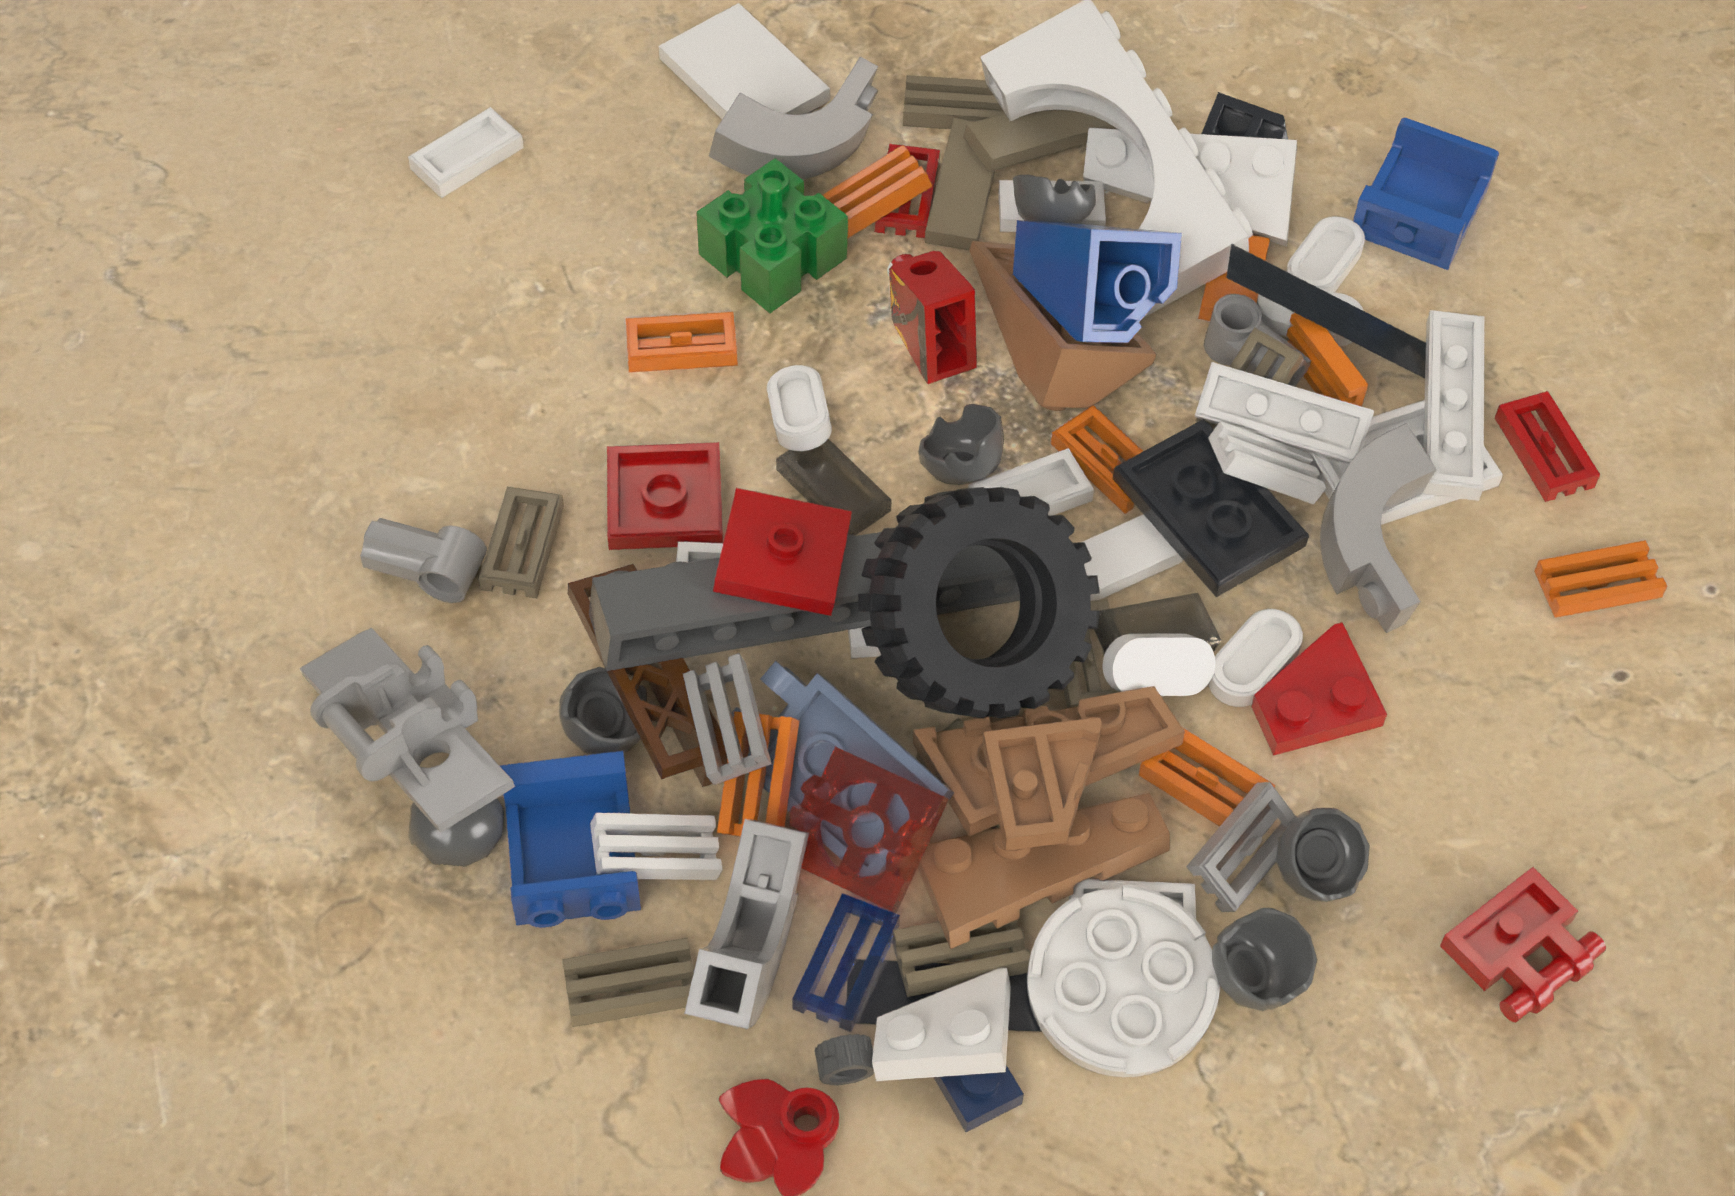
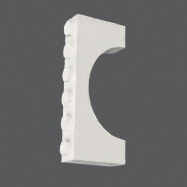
[980,0,1253,318]

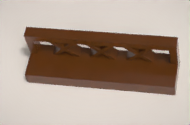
[567,564,728,787]

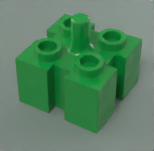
[696,158,848,313]

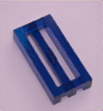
[792,893,900,1032]

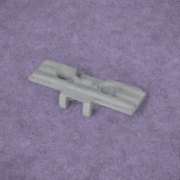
[300,628,515,833]

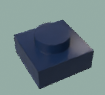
[934,1065,1024,1132]

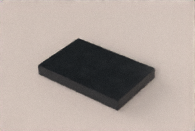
[1112,419,1309,597]

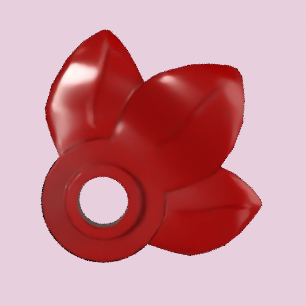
[719,1079,839,1196]

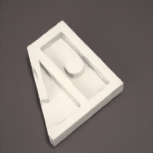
[872,968,1011,1081]

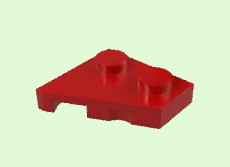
[1251,622,1387,756]

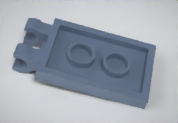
[732,661,954,887]

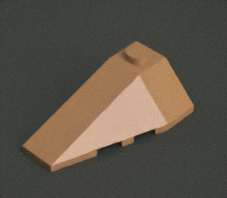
[969,241,1157,411]

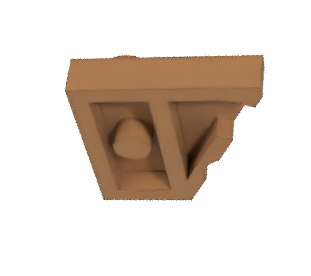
[982,717,1102,851]

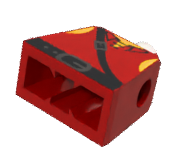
[887,250,977,384]

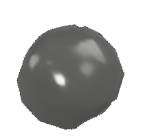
[1013,174,1096,224]
[918,404,1004,485]
[559,667,652,754]
[409,798,504,867]
[1276,808,1370,902]
[1212,908,1318,1011]

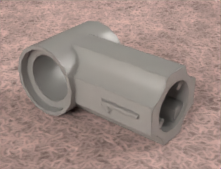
[1204,294,1311,387]
[360,518,487,603]

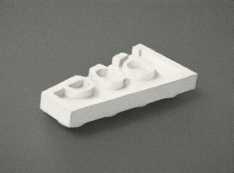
[1083,128,1297,247]

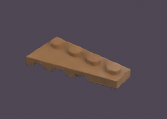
[913,686,1185,837]
[915,793,1170,949]

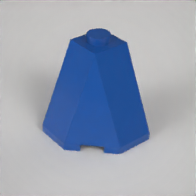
[1013,220,1182,343]

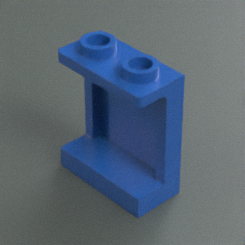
[1353,118,1499,270]
[500,751,641,928]

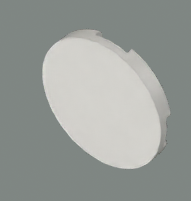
[1027,885,1220,1077]

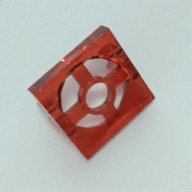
[790,746,949,913]

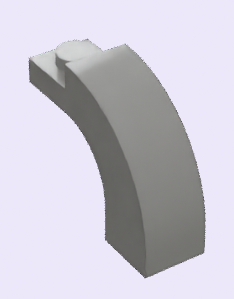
[709,57,878,180]
[1320,423,1437,633]
[684,819,809,1029]

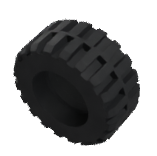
[858,487,1100,719]

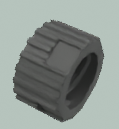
[814,1034,874,1086]

